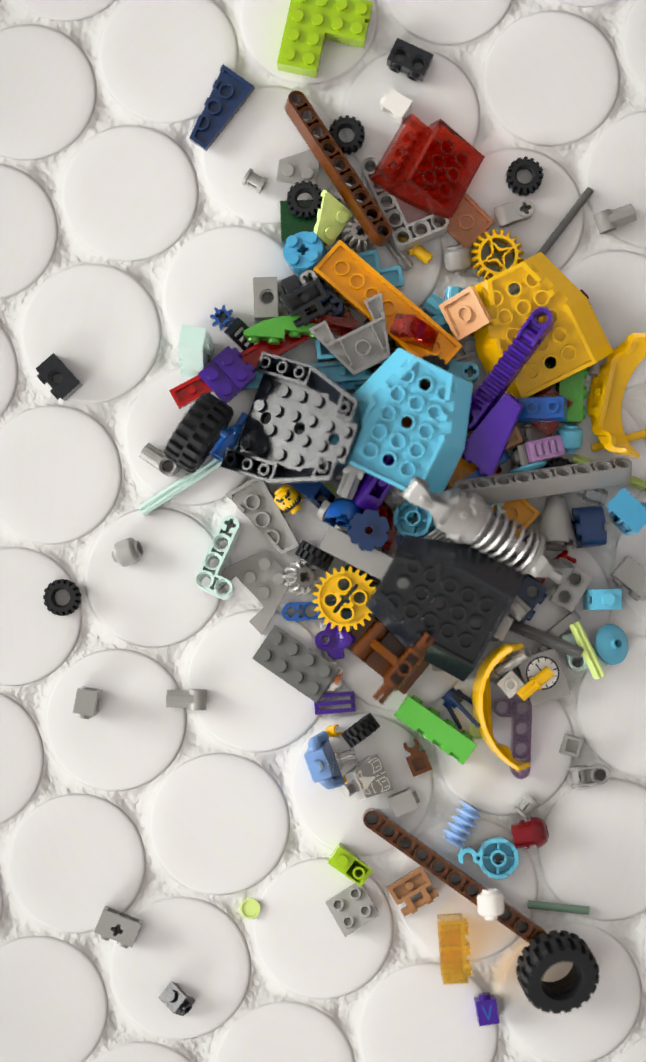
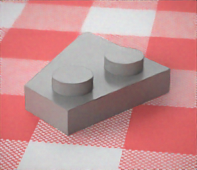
[276,149,320,184]

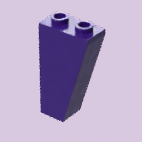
[461,392,524,477]
[353,454,395,511]

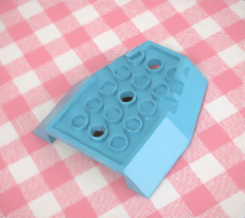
[332,348,473,493]

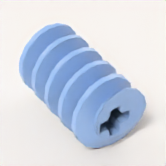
[442,801,481,848]

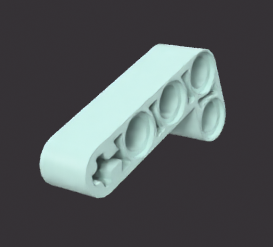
[196,515,242,600]

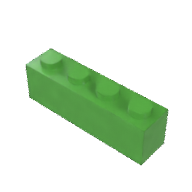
[556,367,588,424]

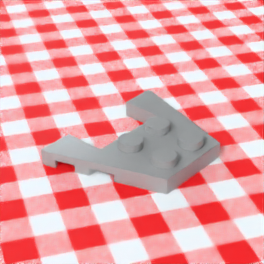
[309,292,390,375]
[208,550,289,635]

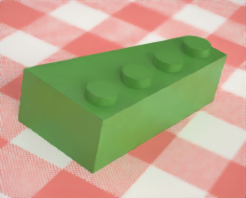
[394,695,477,765]

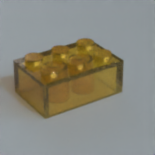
[437,913,472,985]

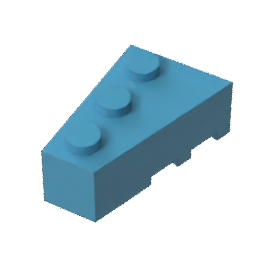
[606,487,646,536]

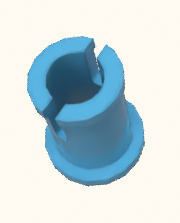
[338,380,363,392]

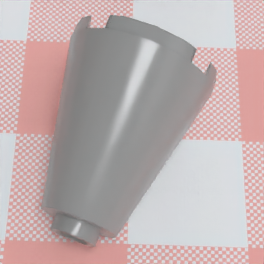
[538,494,577,551]

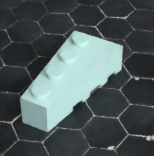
[178,324,215,378]

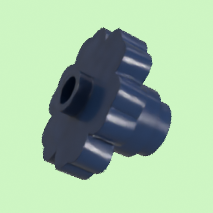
[348,509,390,551]

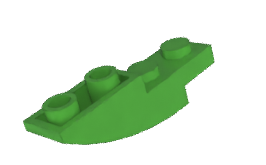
[243,315,317,345]

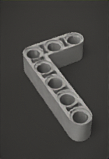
[361,157,449,251]

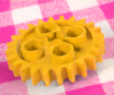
[312,566,377,632]

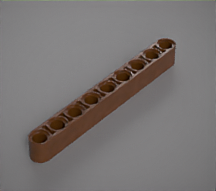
[285,90,393,247]

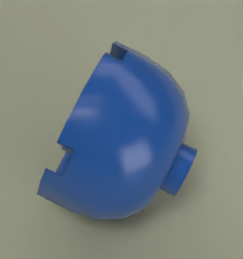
[324,498,365,531]

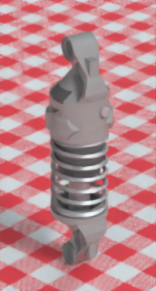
[403,476,574,585]

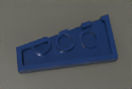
[189,64,255,151]

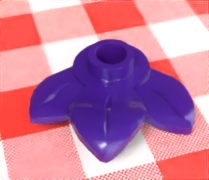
[315,622,356,660]

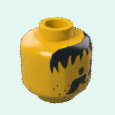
[274,484,303,515]

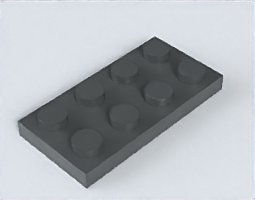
[252,625,341,704]

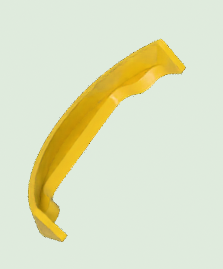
[588,333,646,458]
[471,643,530,771]

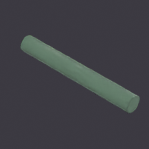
[527,900,590,915]

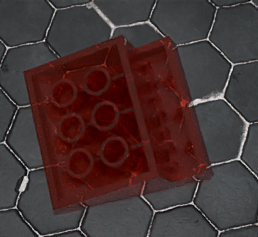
[370,113,485,219]

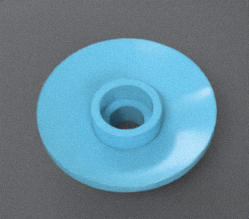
[507,461,547,473]
[594,624,629,665]

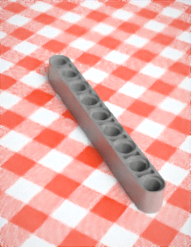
[454,458,632,504]

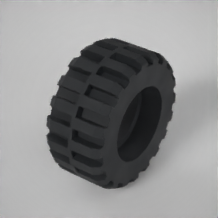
[164,393,234,473]
[516,930,600,1014]

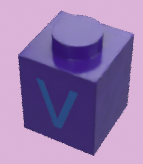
[474,992,500,1026]

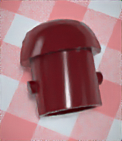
[511,817,549,849]

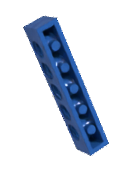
[468,397,567,424]

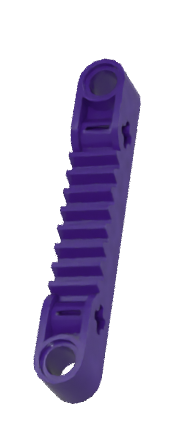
[467,307,555,432]

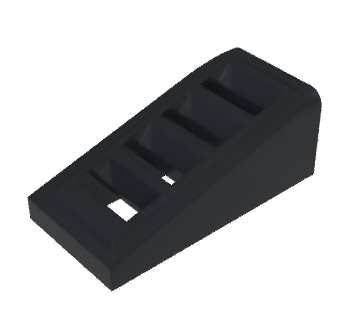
[224,317,261,351]

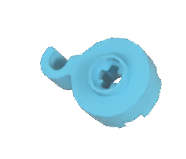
[393,500,435,543]
[457,836,519,879]

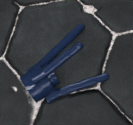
[442,688,480,729]

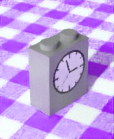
[517,645,571,707]

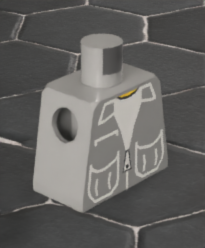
[342,754,393,800]

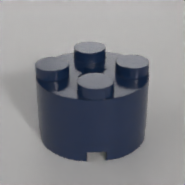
[572,505,607,549]

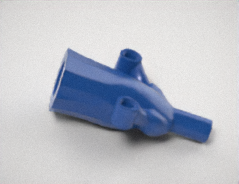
[209,412,248,462]

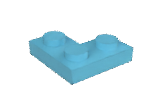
[357,249,404,288]

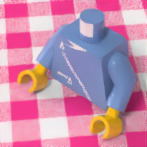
[304,724,348,789]

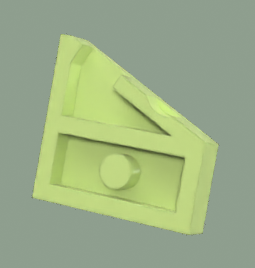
[313,190,353,247]

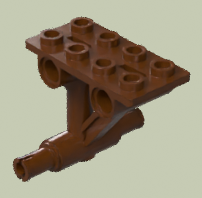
[347,614,436,705]

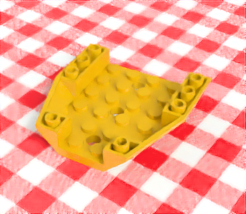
[474,252,613,399]

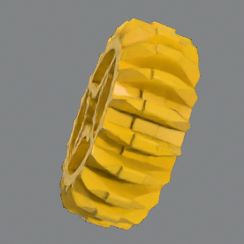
[470,229,525,280]

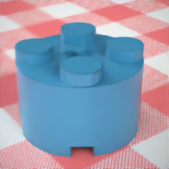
[283,231,328,277]

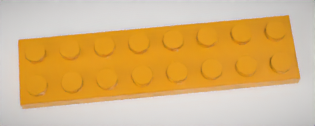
[313,240,463,365]

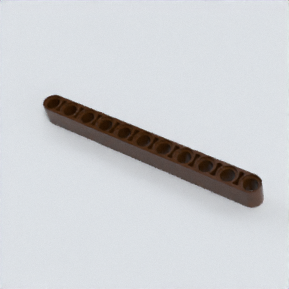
[363,808,547,944]

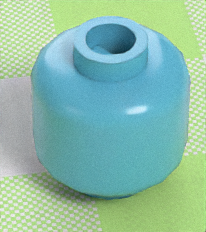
[557,423,583,454]

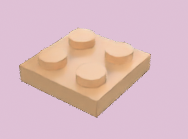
[438,285,493,341]

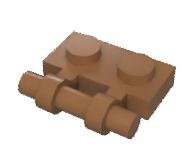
[387,866,439,917]

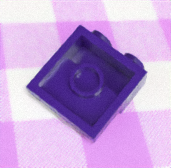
[198,345,256,404]

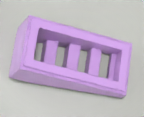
[525,435,565,463]

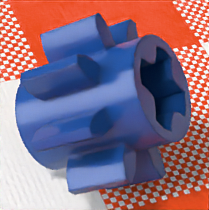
[210,305,235,331]

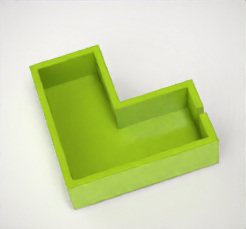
[277,0,373,78]

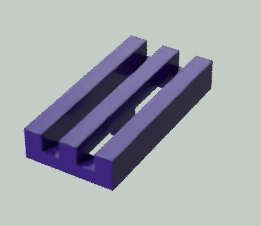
[314,691,356,715]

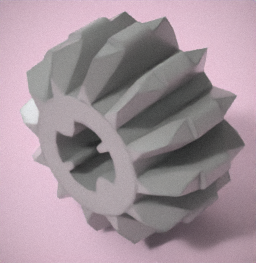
[342,218,373,253]
[282,560,318,595]

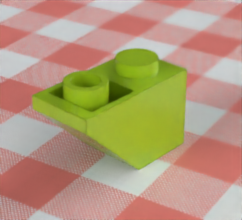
[328,843,373,887]

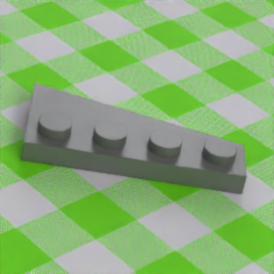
[225,478,300,555]

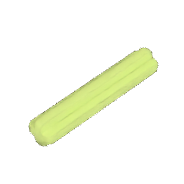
[569,621,605,679]

